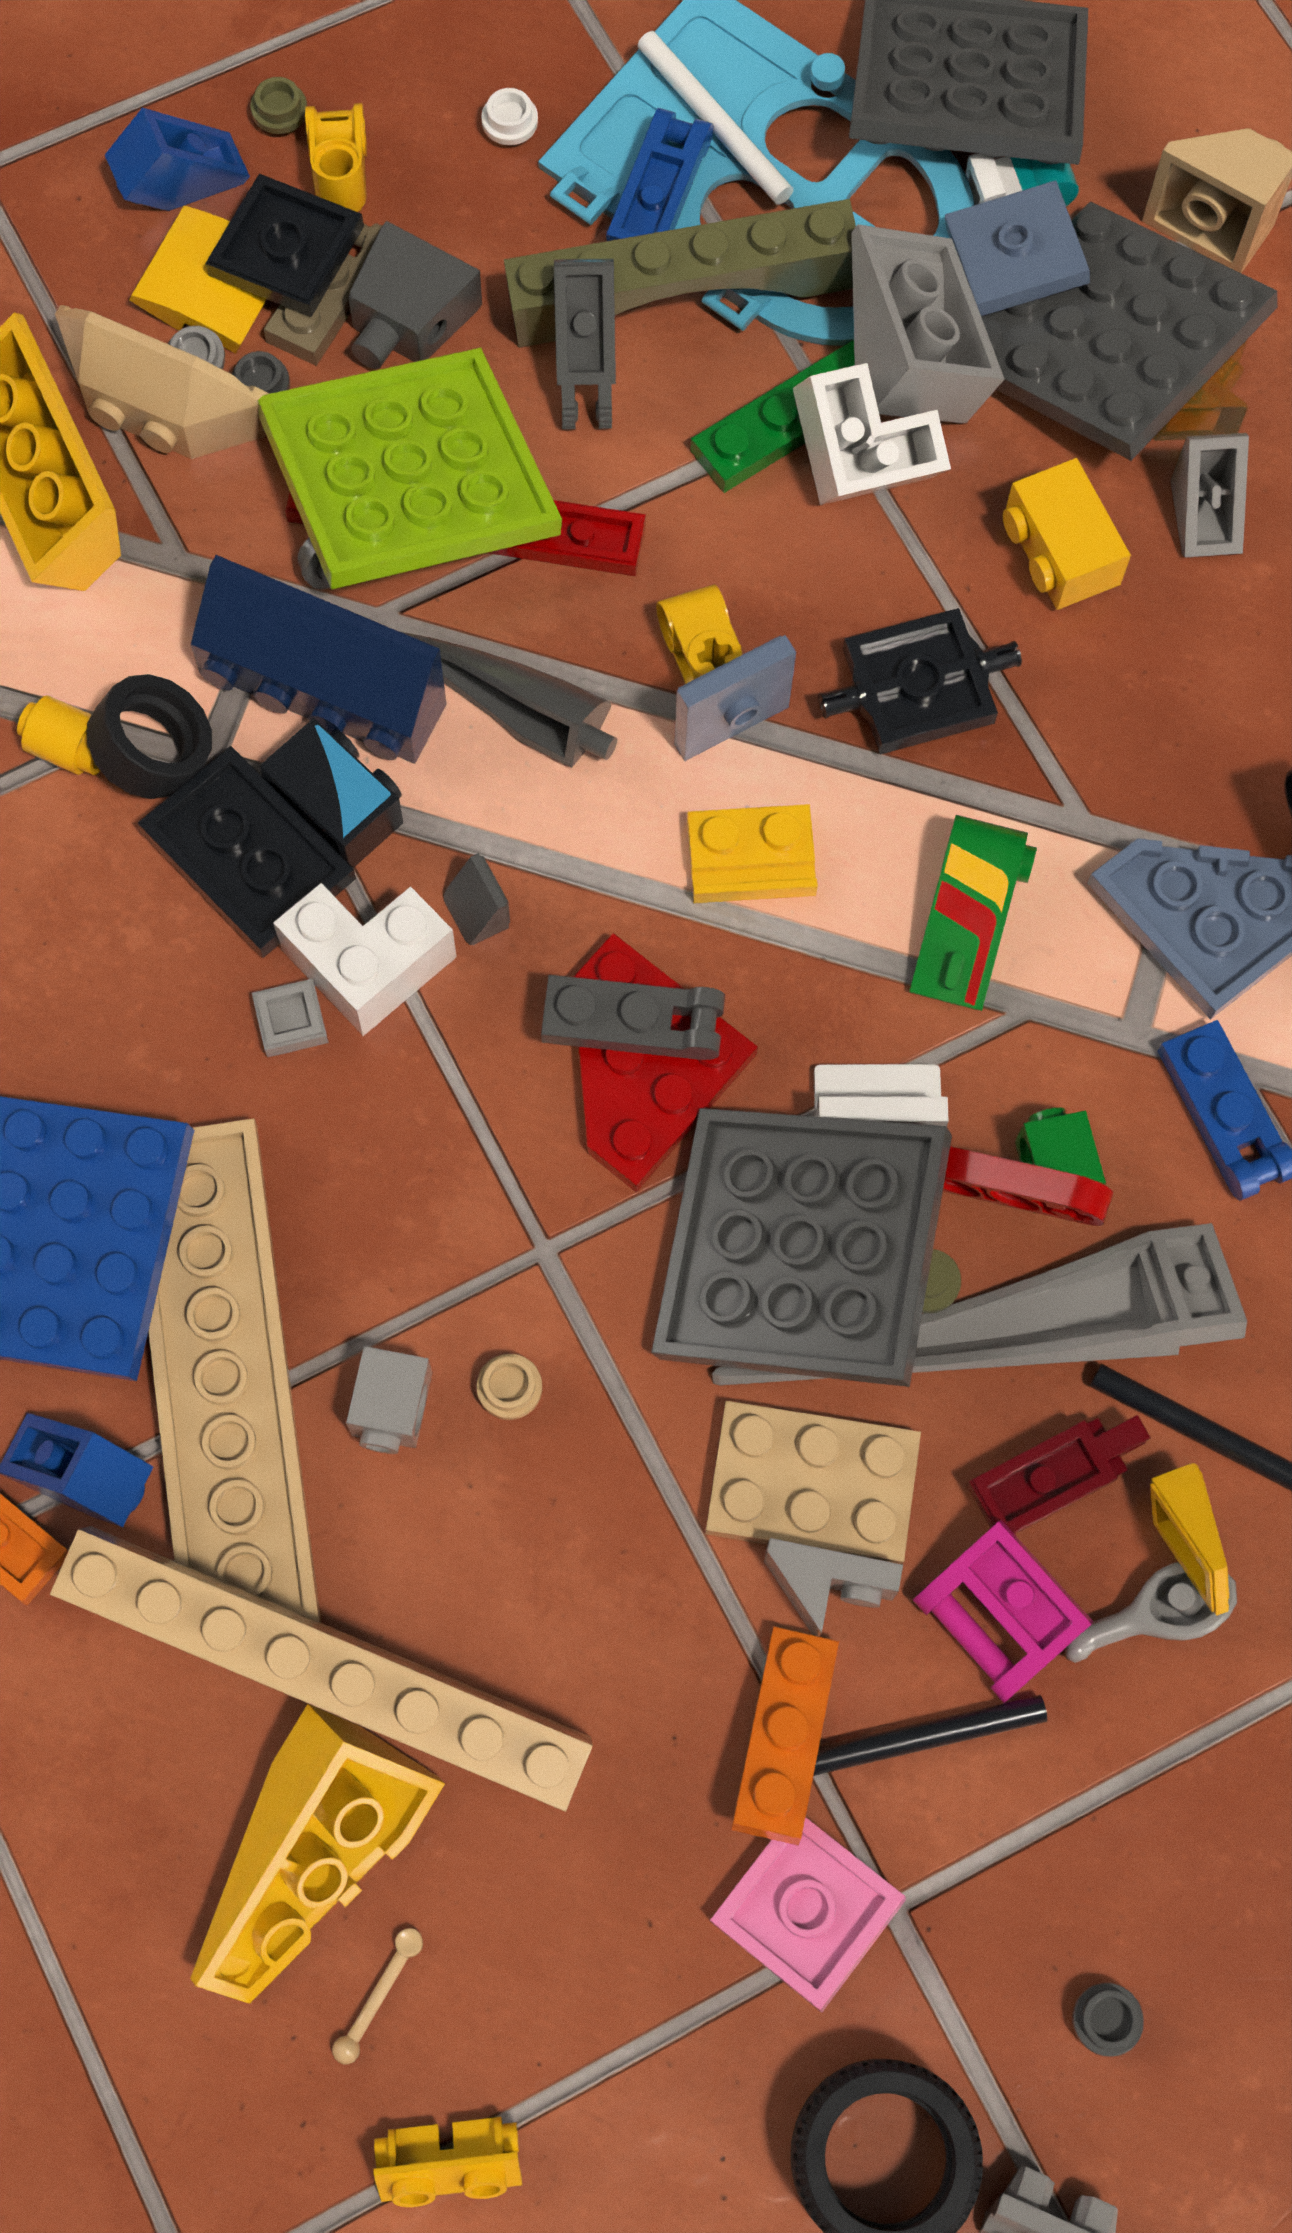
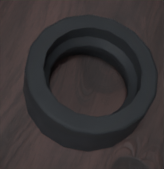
[87,674,212,799]

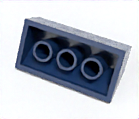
[191,555,447,764]

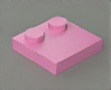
[710,1817,906,2013]

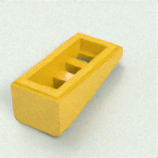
[1150,1463,1229,1616]

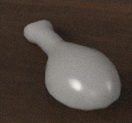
[1064,1562,1237,1663]

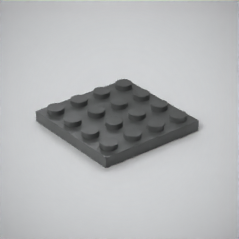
[849,0,1089,165]
[981,201,1278,461]
[651,1108,952,1387]

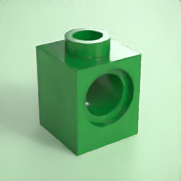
[1015,1107,1106,1185]

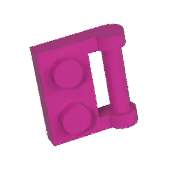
[913,1520,1094,1703]

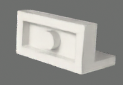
[814,1064,949,1127]

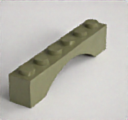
[504,199,856,348]

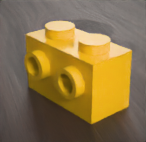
[1003,458,1131,610]

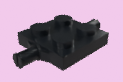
[818,608,1022,755]

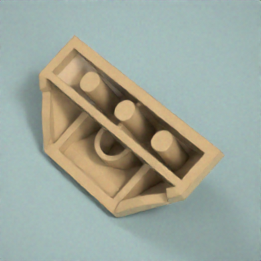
[55,305,269,459]

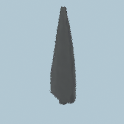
[399,631,617,768]

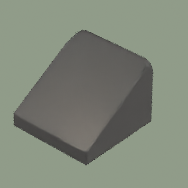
[443,853,510,945]

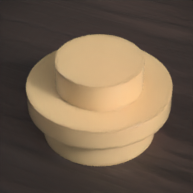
[477,1354,542,1420]

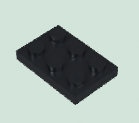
[137,746,356,958]

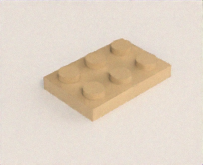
[705,1401,921,1564]

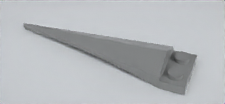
[712,1223,1247,1385]

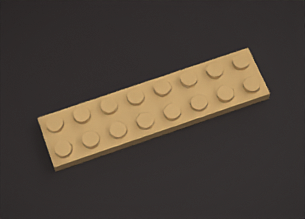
[148,1118,321,1654]

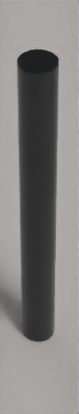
[1090,1363,1292,1491]
[813,1695,1048,1776]

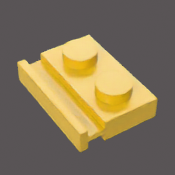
[687,804,818,903]

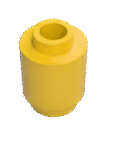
[17,695,100,775]

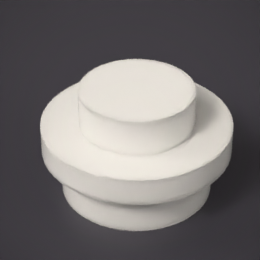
[482,88,538,145]

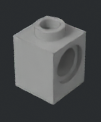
[346,1346,433,1454]

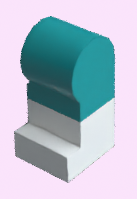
[965,153,1079,206]

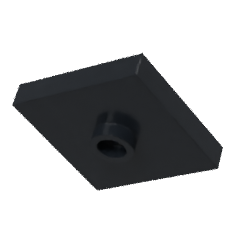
[205,173,364,317]

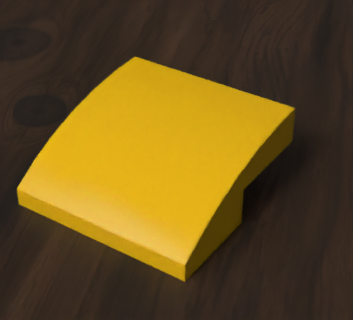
[129,205,267,354]

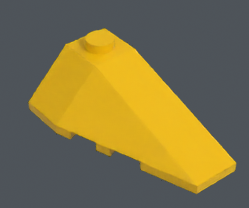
[190,1704,445,2004]

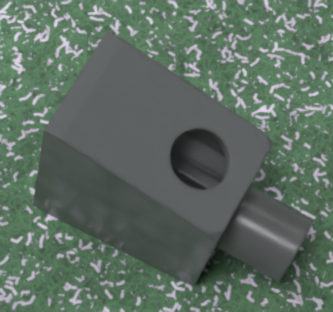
[349,221,482,369]

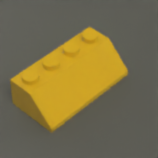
[0,312,121,591]

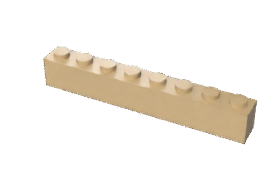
[50,1526,593,1812]

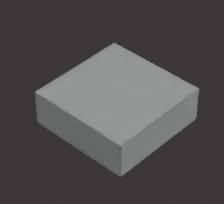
[252,978,329,1058]

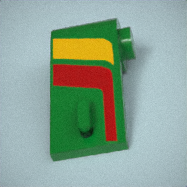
[909,814,1037,1011]

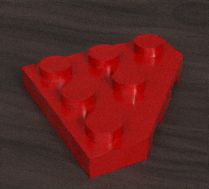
[574,933,758,1192]

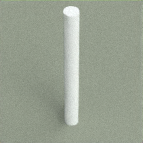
[638,31,793,205]

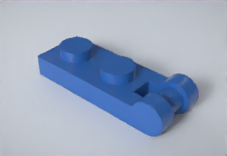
[606,108,714,241]
[1157,1020,1292,1201]

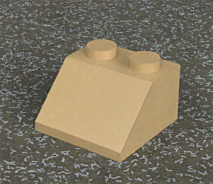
[1142,128,1292,273]

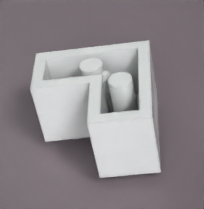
[793,363,951,505]
[273,883,457,1036]

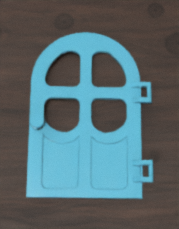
[538,0,974,346]

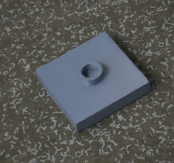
[945,180,1090,316]
[674,635,796,761]

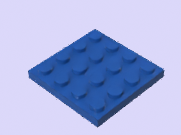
[0,1096,195,1382]

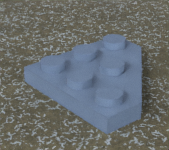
[1087,838,1292,1020]

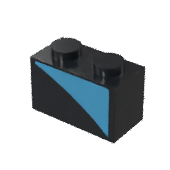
[259,718,403,868]

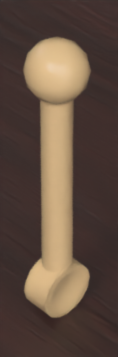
[332,1928,423,2065]

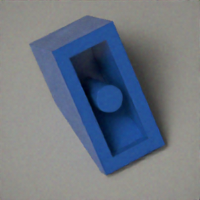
[105,107,250,211]
[0,1413,153,1527]

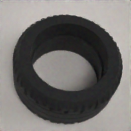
[790,2059,983,2233]

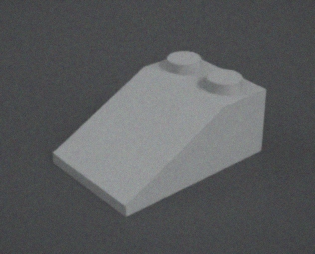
[851,224,1004,424]

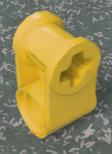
[305,103,367,212]
[656,584,742,684]

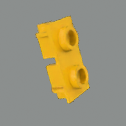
[373,2116,523,2207]

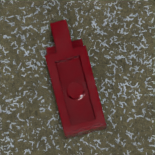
[967,1415,1151,1535]

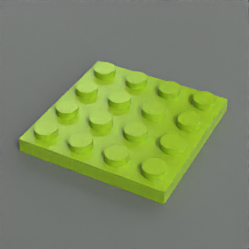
[258,348,562,590]

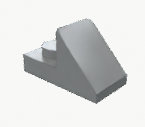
[764,1538,903,1637]

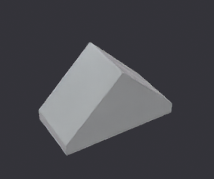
[1171,433,1249,557]

